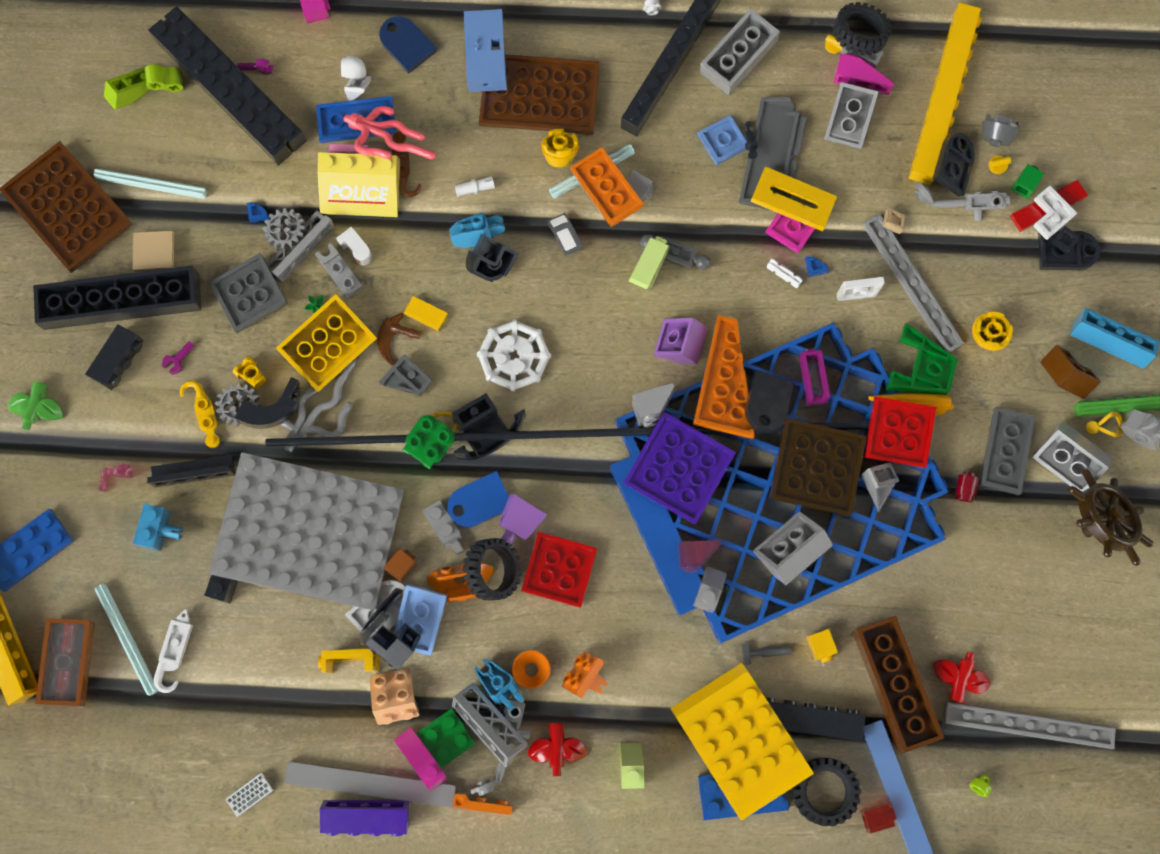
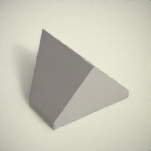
[861,463,899,512]

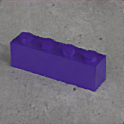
[320,800,409,837]

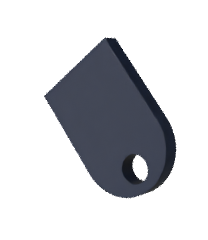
[379,16,437,74]

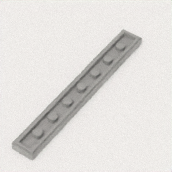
[863,214,965,353]
[943,702,1116,749]
[284,762,457,808]

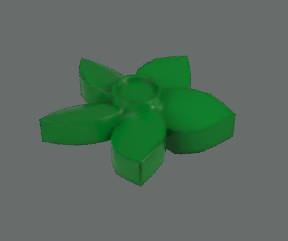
[304,295,324,314]

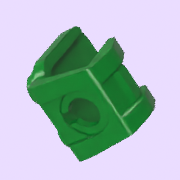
[402,415,455,470]

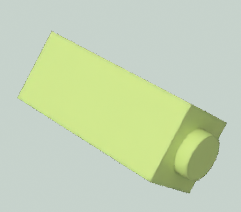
[629,236,670,290]
[620,743,644,789]

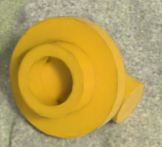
[825,34,843,54]
[988,155,1011,174]

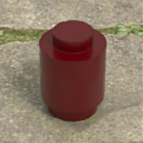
[955,472,979,503]

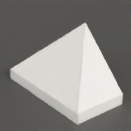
[344,76,371,101]

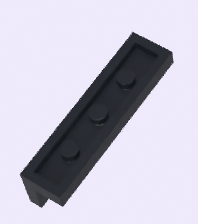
[147,454,235,488]

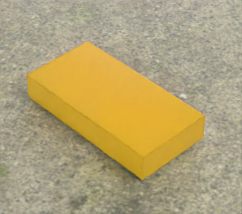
[404,296,448,332]

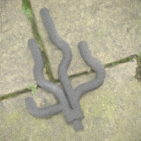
[280,360,356,453]

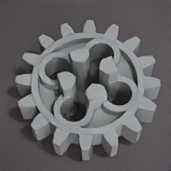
[263,208,307,251]
[215,382,261,427]

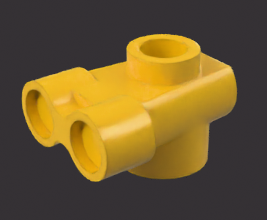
[233,356,266,389]

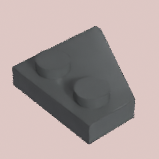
[378,354,434,396]

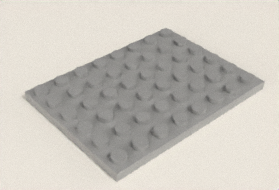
[209,452,404,611]

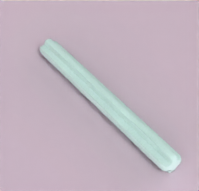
[93,168,207,199]
[95,584,158,695]

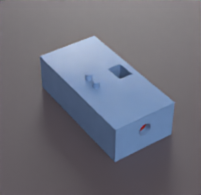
[464,9,507,92]

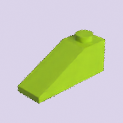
[104,63,155,110]

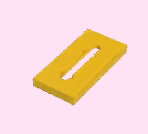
[750,166,837,232]

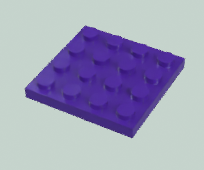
[623,412,736,525]

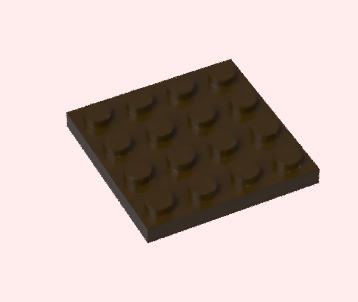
[769,418,867,517]

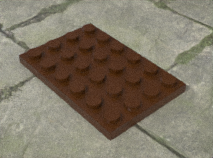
[479,54,599,134]
[0,141,133,273]

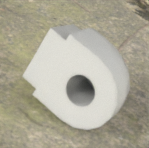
[341,55,366,79]

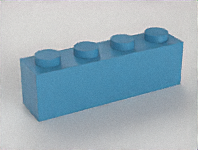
[1070,307,1160,369]

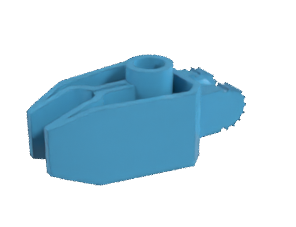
[449,213,505,248]
[474,659,524,711]

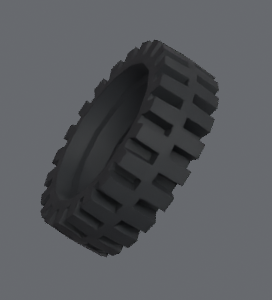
[833,2,892,56]
[463,538,522,601]

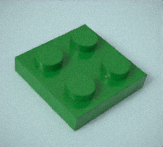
[417,708,476,768]

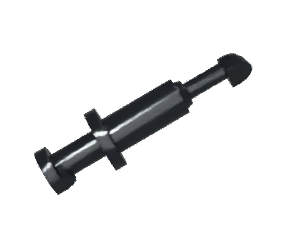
[745,121,758,159]

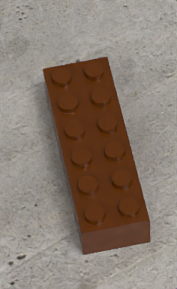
[852,616,944,753]

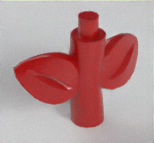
[933,652,991,704]
[528,723,588,776]

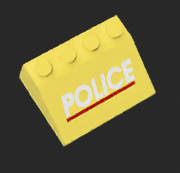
[318,152,400,217]

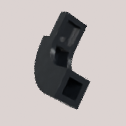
[234,377,301,429]

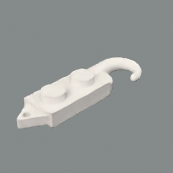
[154,609,193,693]

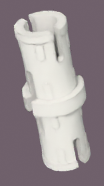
[454,176,495,197]

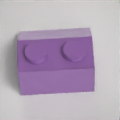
[654,318,708,364]

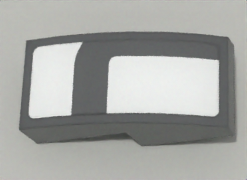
[548,213,583,256]

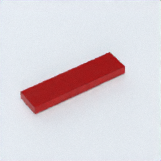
[1010,180,1088,232]

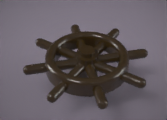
[1068,469,1154,566]

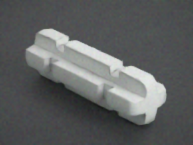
[767,258,803,288]

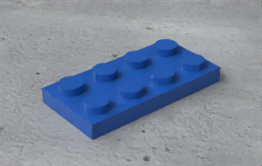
[316,96,396,143]
[0,509,74,592]
[698,775,789,820]

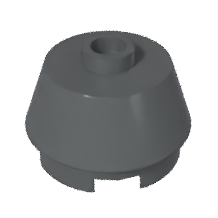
[982,114,1021,147]

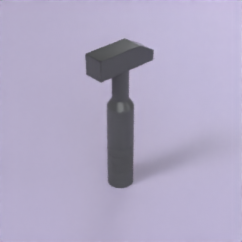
[741,643,792,665]

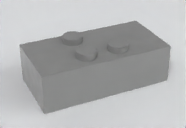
[700,8,780,96]

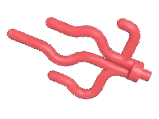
[344,106,436,160]

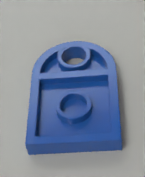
[448,471,508,528]

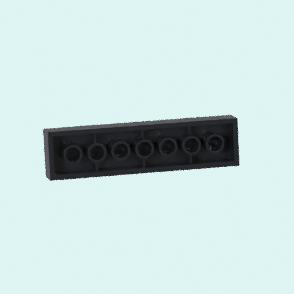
[33,266,202,330]

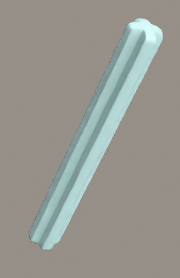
[549,144,635,198]

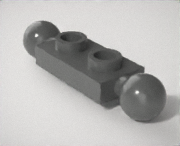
[640,235,711,270]

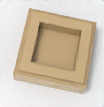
[883,208,906,234]

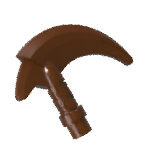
[377,313,421,367]

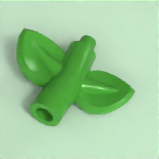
[8,381,63,430]

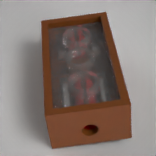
[35,618,95,706]

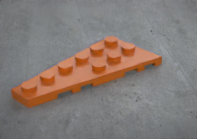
[693,315,754,439]

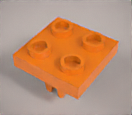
[561,651,608,699]

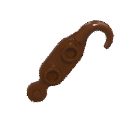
[391,131,421,197]

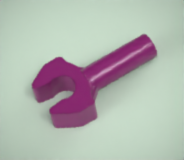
[237,58,274,75]
[162,341,195,375]

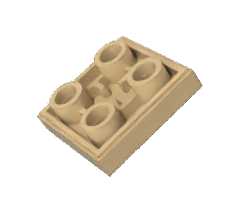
[133,231,174,272]

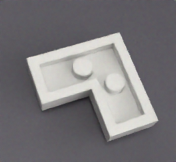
[1033,186,1078,240]

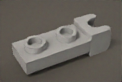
[315,243,363,299]

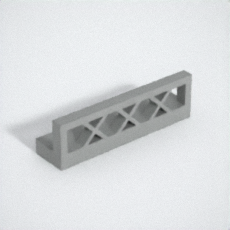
[267,211,335,283]
[452,683,528,768]

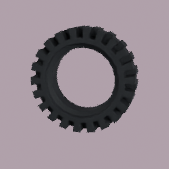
[792,757,861,827]

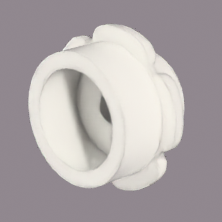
[643,0,661,15]

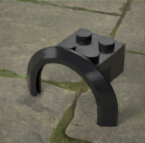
[451,393,526,460]
[359,588,421,670]

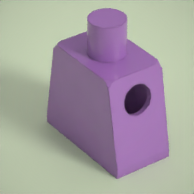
[498,494,547,544]

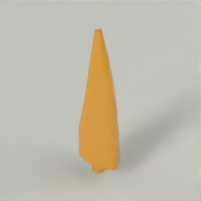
[869,393,954,417]

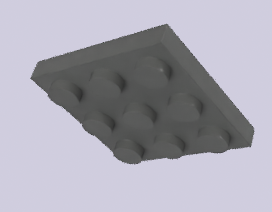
[209,253,288,333]

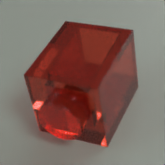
[860,804,896,833]

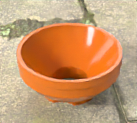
[512,650,550,689]

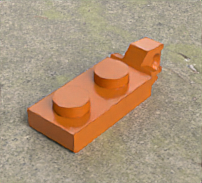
[453,794,513,815]

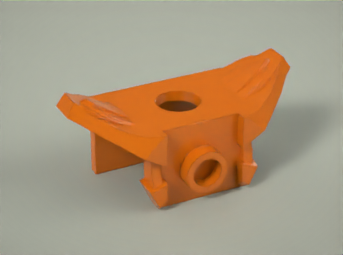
[426,563,494,603]

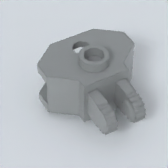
[1120,409,1160,450]

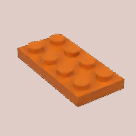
[569,147,644,227]

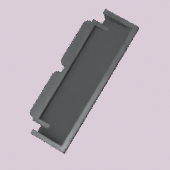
[739,97,807,211]

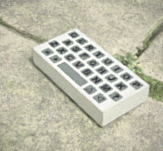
[225,773,274,817]

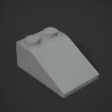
[824,82,878,149]

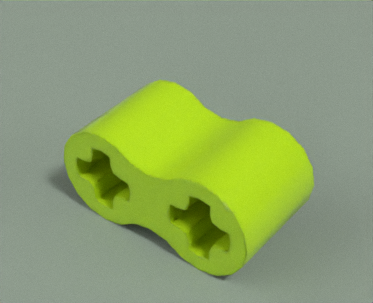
[145,64,183,92]

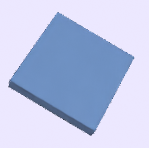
[697,115,747,166]

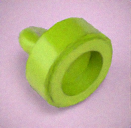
[969,774,992,798]

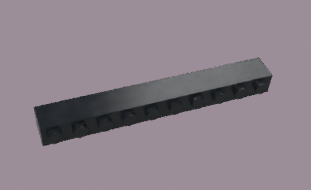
[621,0,721,137]

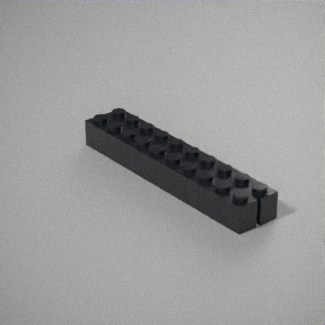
[148,6,307,166]

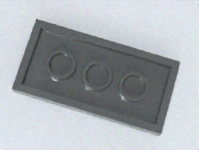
[979,407,1036,495]

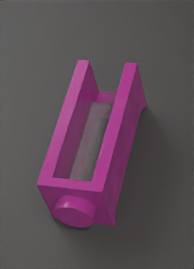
[799,349,830,406]

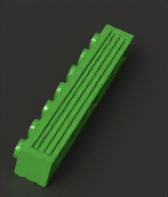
[1073,394,1160,418]

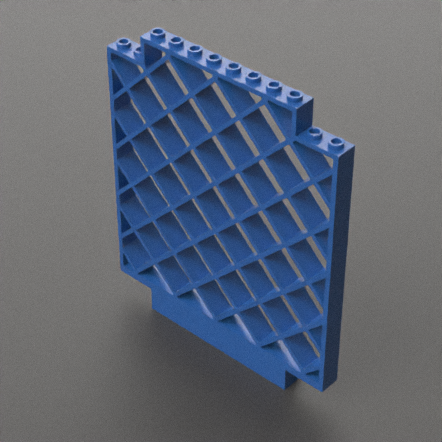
[610,323,948,645]

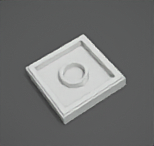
[836,277,885,301]

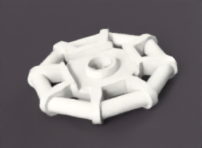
[477,319,551,392]

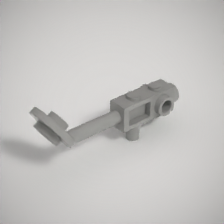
[914,182,1010,221]
[470,696,531,796]

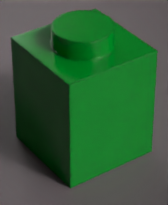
[1011,164,1045,199]

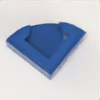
[247,202,270,223]
[804,256,829,277]

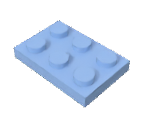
[394,584,448,656]

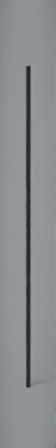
[265,421,870,447]

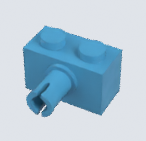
[133,504,184,551]

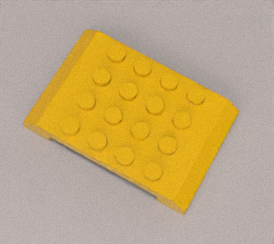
[671,663,814,821]

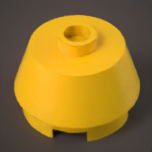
[541,129,579,167]
[972,312,1013,351]

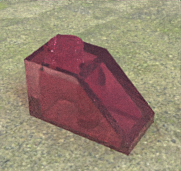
[678,540,721,573]

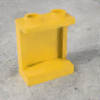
[318,649,379,674]

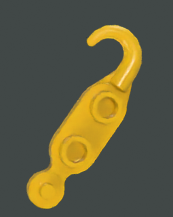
[180,380,220,448]

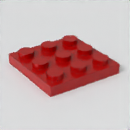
[864,396,937,468]
[521,532,597,608]

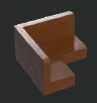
[1040,345,1101,399]

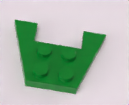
[886,323,958,395]

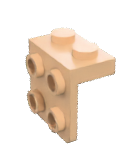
[370,668,419,725]

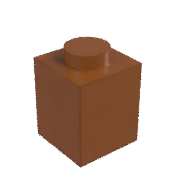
[383,548,417,583]

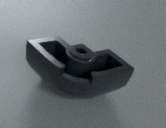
[465,234,519,282]

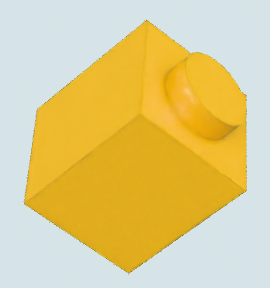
[806,629,838,663]

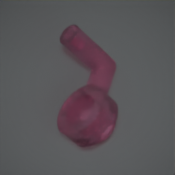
[98,463,134,492]

